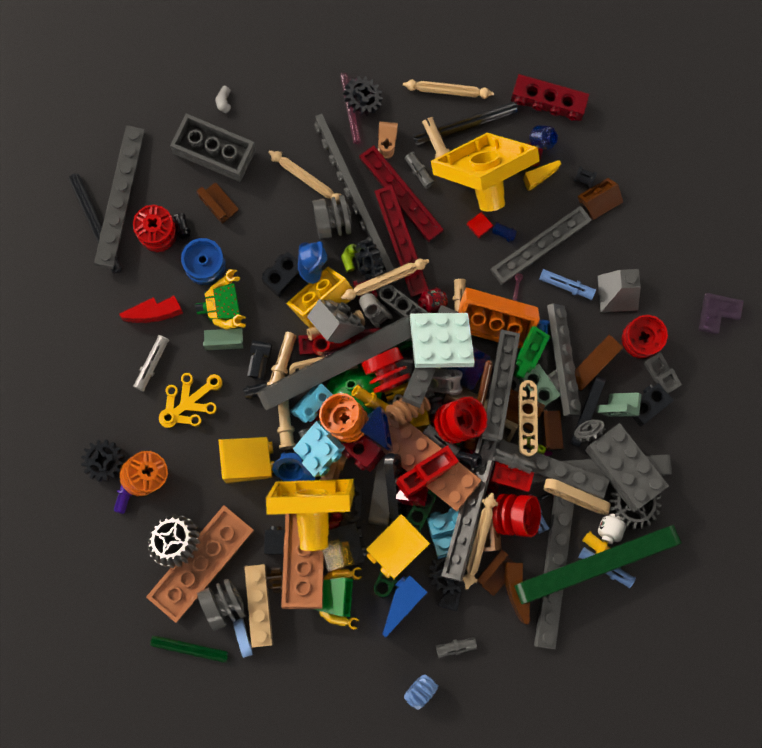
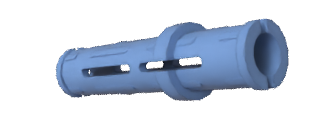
[539,269,596,300]
[578,547,636,589]

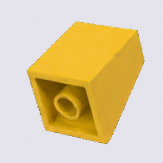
[219,437,275,483]
[366,514,430,579]

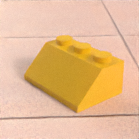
[286,267,353,328]

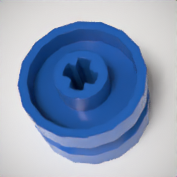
[181,238,226,285]

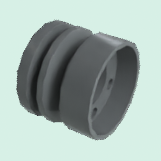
[312,195,352,240]
[197,578,246,631]

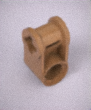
[378,121,398,159]

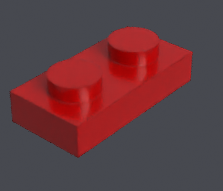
[490,462,534,492]

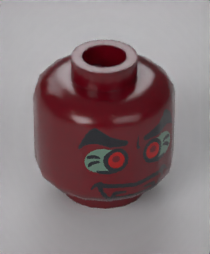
[418,288,448,313]

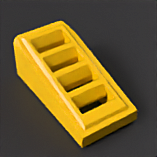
[523,161,561,191]

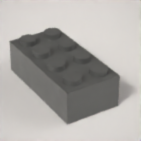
[170,113,256,182]
[585,423,669,513]

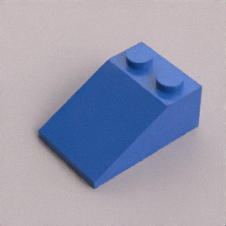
[382,576,427,637]

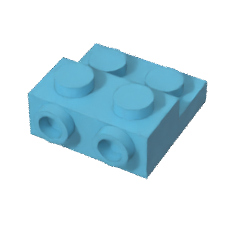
[290,384,333,423]
[293,421,345,477]
[427,508,474,559]

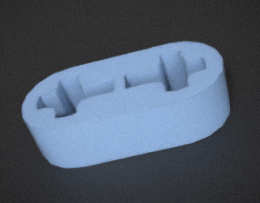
[233,618,253,658]

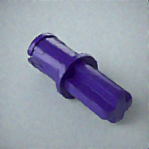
[114,484,132,514]

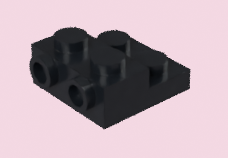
[324,523,367,572]

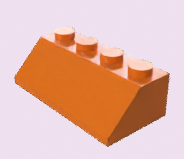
[458,287,540,348]

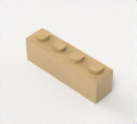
[245,564,273,647]

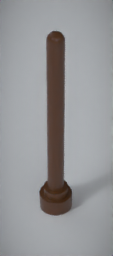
[463,360,493,450]

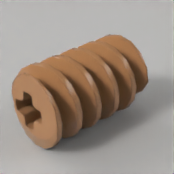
[386,396,431,429]

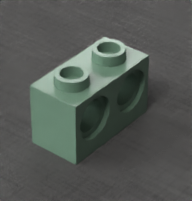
[518,364,561,408]

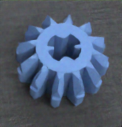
[404,675,438,710]

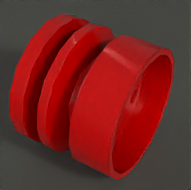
[133,205,177,252]
[621,315,668,359]
[361,347,411,394]
[434,397,488,444]
[492,493,541,537]

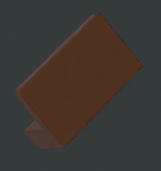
[578,178,623,220]
[196,183,239,224]
[506,389,545,431]
[540,409,564,451]
[477,550,515,595]

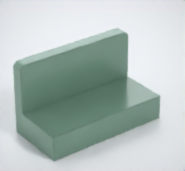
[203,328,244,350]
[596,393,642,417]

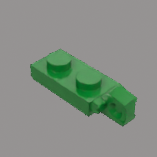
[513,326,550,379]

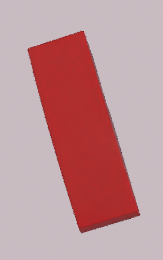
[119,295,183,323]
[396,445,459,499]

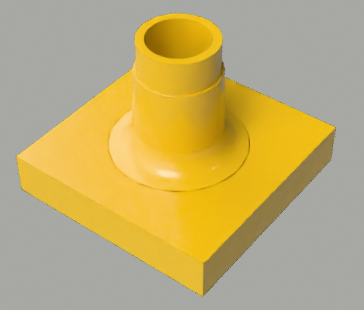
[431,133,540,212]
[266,479,354,551]

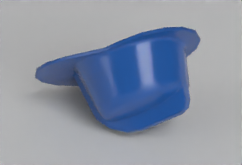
[298,241,328,284]
[272,452,315,481]

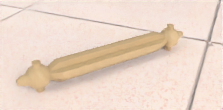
[403,79,494,99]
[268,150,341,204]
[341,259,429,300]
[463,493,498,589]

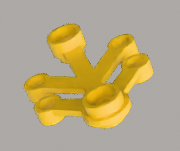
[159,373,223,428]

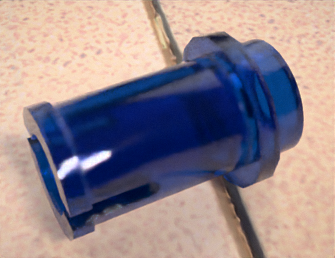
[492,222,517,242]

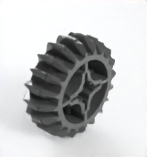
[608,487,662,530]
[147,514,200,568]

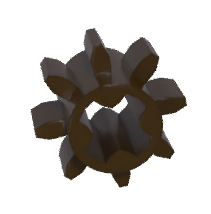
[266,568,283,593]

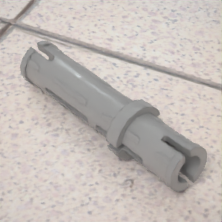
[133,335,169,392]

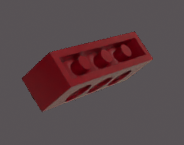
[511,74,589,121]
[309,409,385,472]

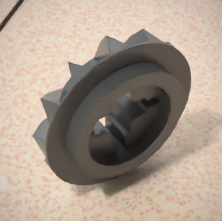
[574,420,606,442]

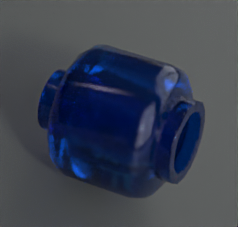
[530,125,558,150]

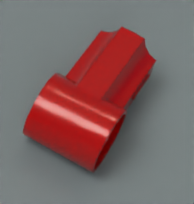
[312,335,351,356]

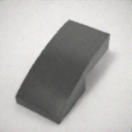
[642,352,682,393]

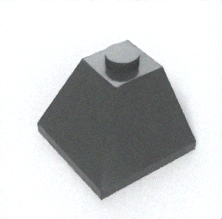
[597,269,641,313]

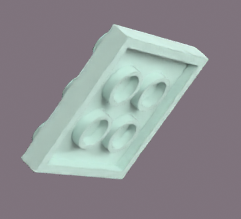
[410,313,475,368]

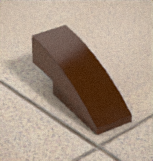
[575,334,623,392]
[504,562,530,624]

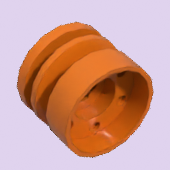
[319,393,369,443]
[120,451,168,496]

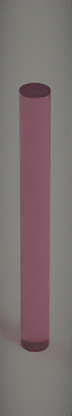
[340,73,361,144]

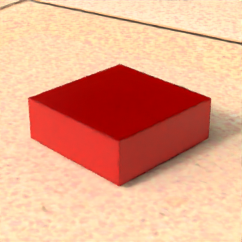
[467,212,493,239]

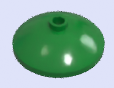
[326,368,383,419]

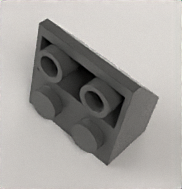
[307,299,365,343]

